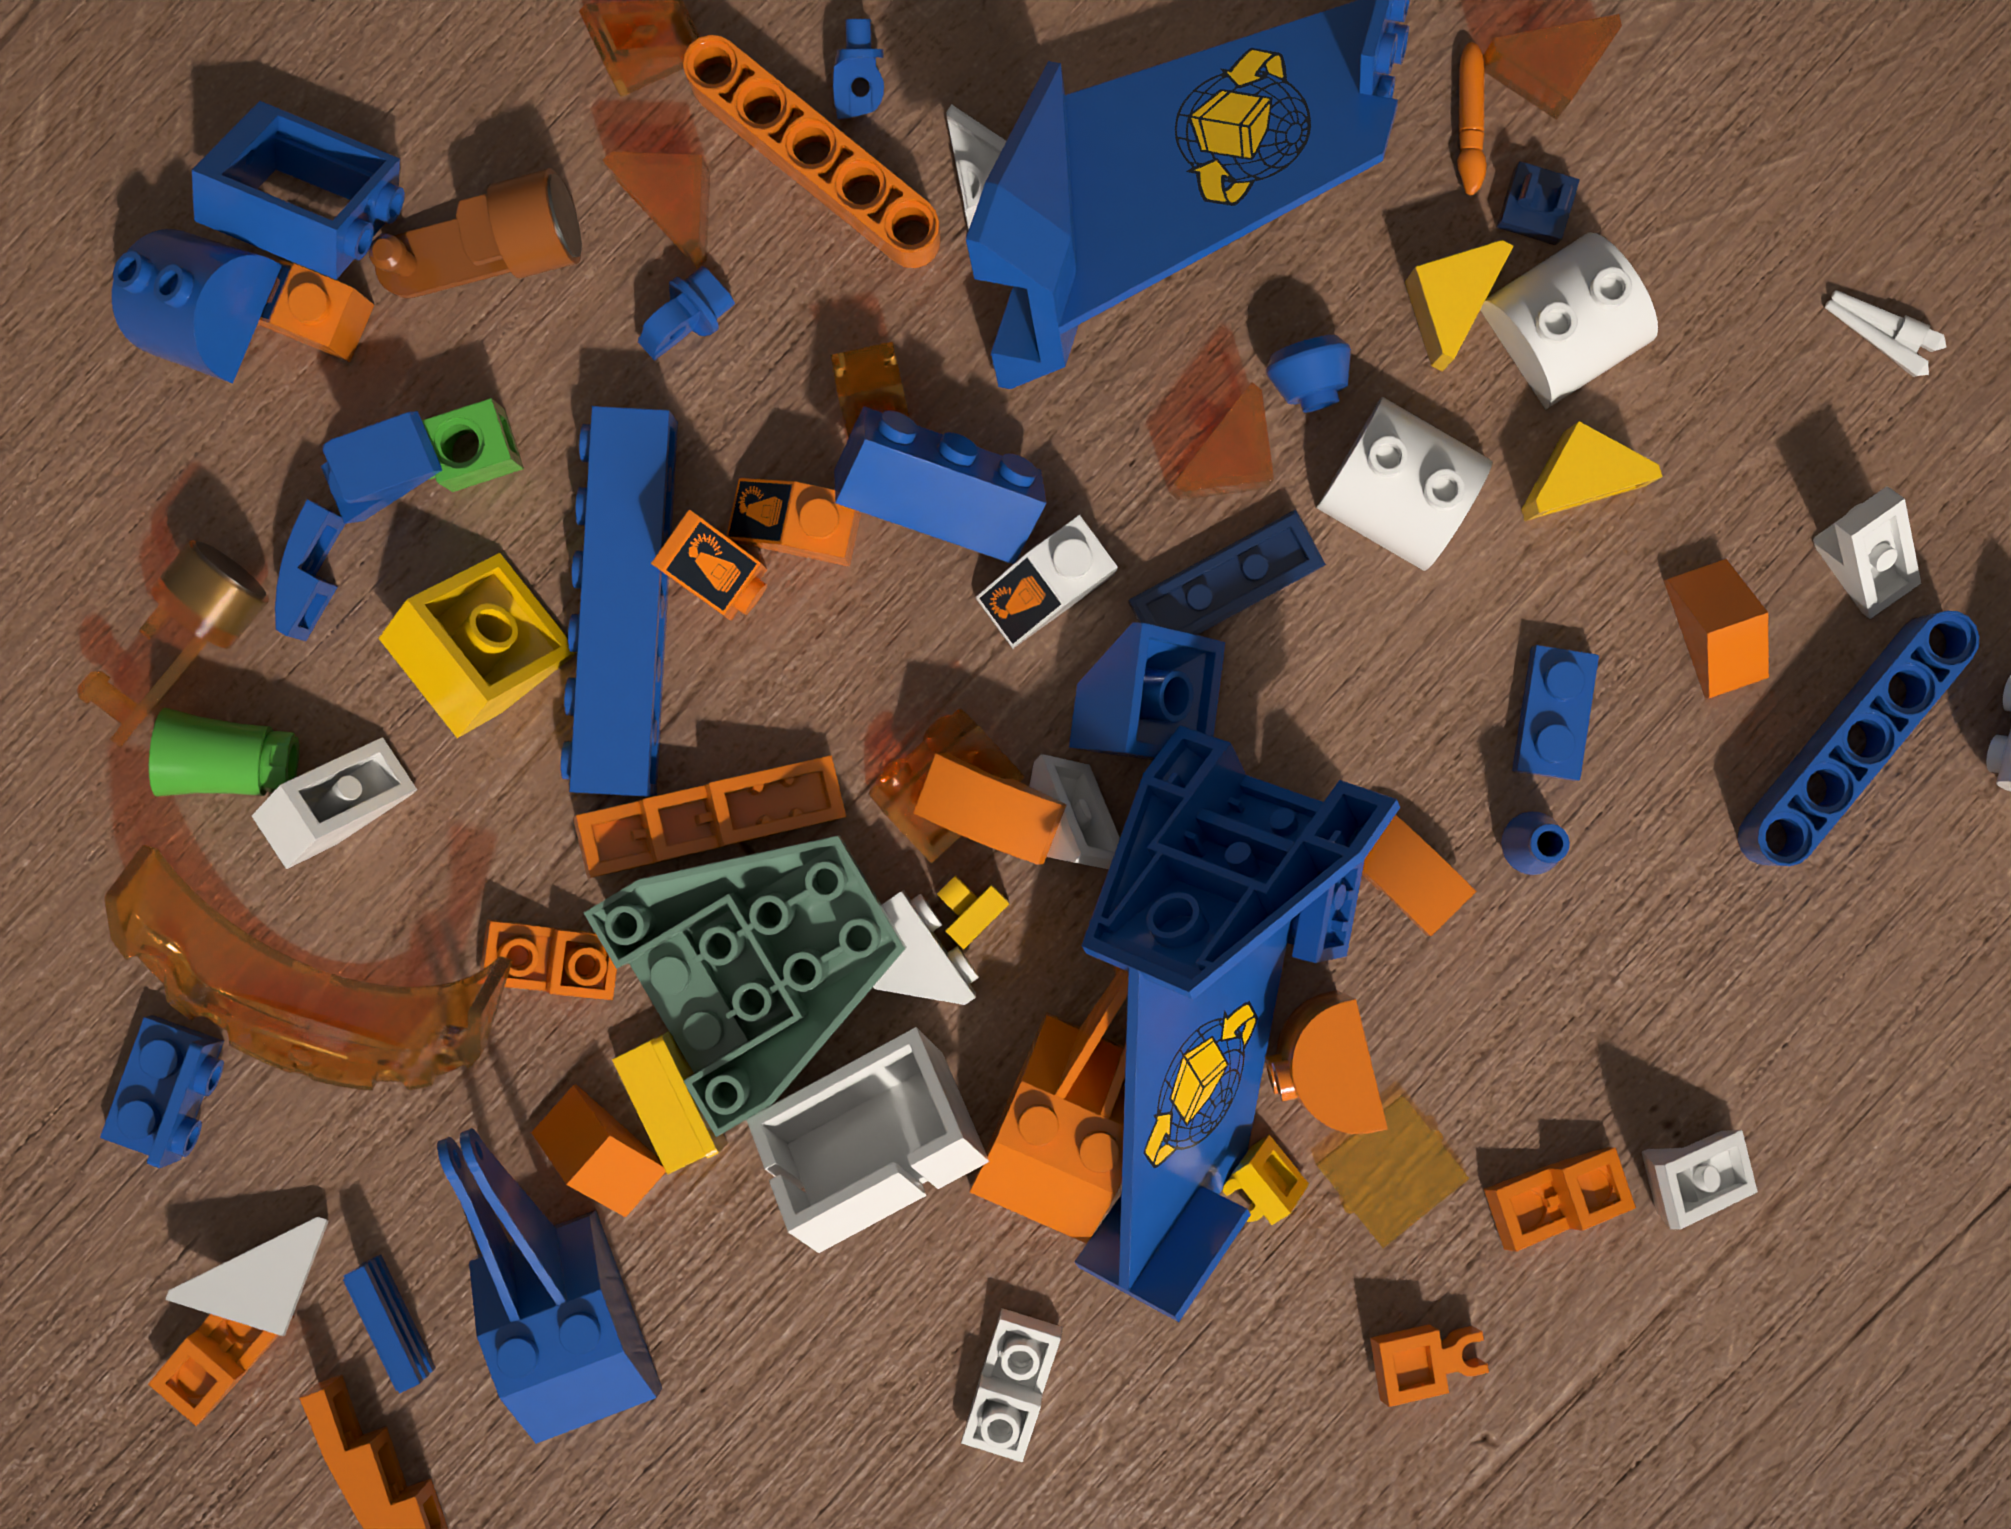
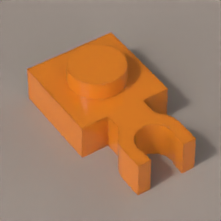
[1370,1324,1489,1407]

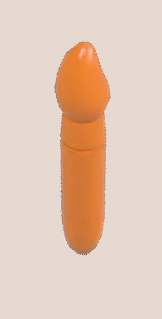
[1457,42,1487,196]

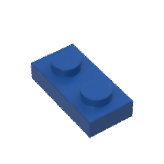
[1512,645,1599,781]

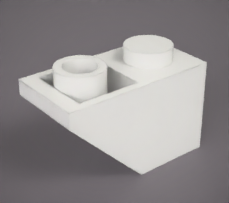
[873,890,979,1005]

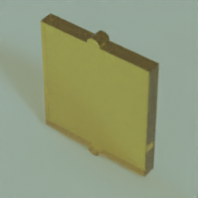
[1316,1095,1470,1248]

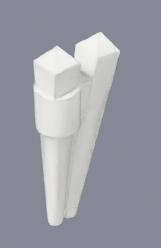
[1825,290,1946,377]

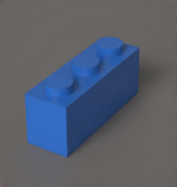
[834,406,1047,564]

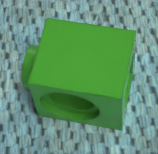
[422,398,524,492]

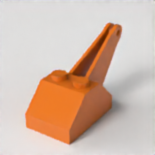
[970,969,1129,1244]

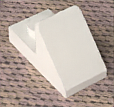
[1813,486,1921,619]
[1642,1130,1758,1229]

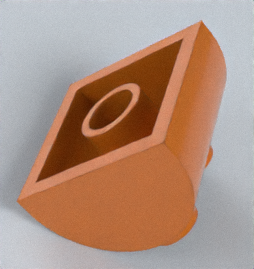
[1265,990,1388,1134]

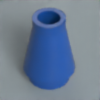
[1501,811,1570,875]

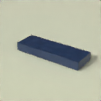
[1128,509,1326,635]

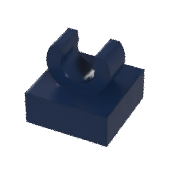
[1496,161,1580,245]

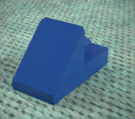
[321,411,442,524]

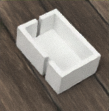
[747,1027,989,1253]

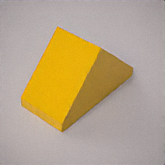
[1405,240,1513,371]
[1521,421,1663,521]

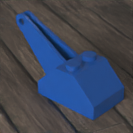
[437,1128,662,1444]

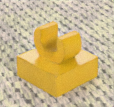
[937,875,1010,950]
[1222,1135,1309,1225]

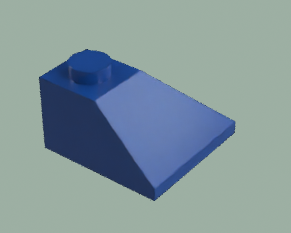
[1069,622,1225,760]

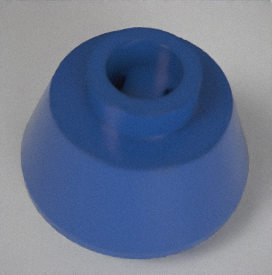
[1266,335,1351,413]

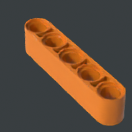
[683,35,941,268]

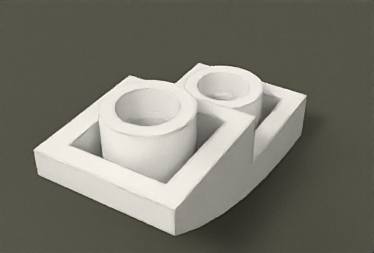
[961,1308,1062,1462]

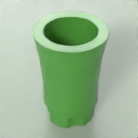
[149,707,299,797]

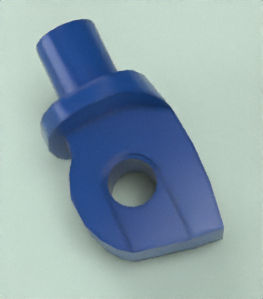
[833,19,884,119]
[638,266,735,361]

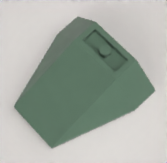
[584,835,907,1137]

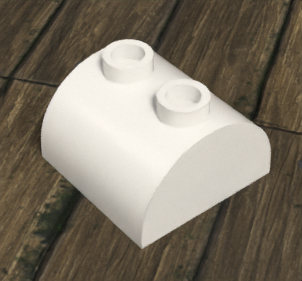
[1480,232,1658,410]
[1316,397,1493,571]

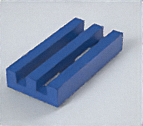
[343,1254,436,1394]

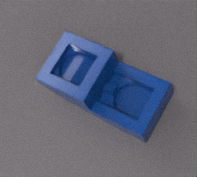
[275,499,345,641]

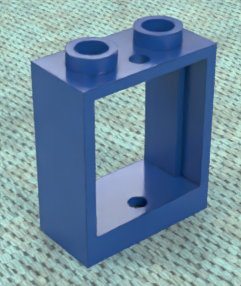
[192,101,405,280]

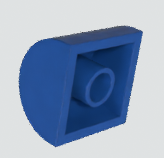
[112,229,282,384]

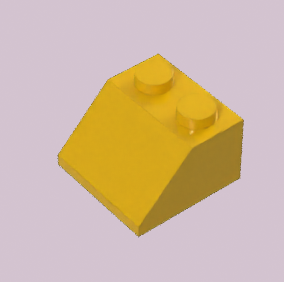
[378,553,577,738]

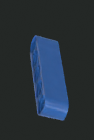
[1738,610,1979,866]

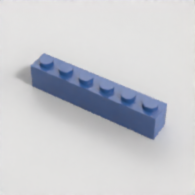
[561,406,678,797]

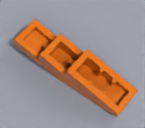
[573,755,846,879]
[299,1375,448,1529]

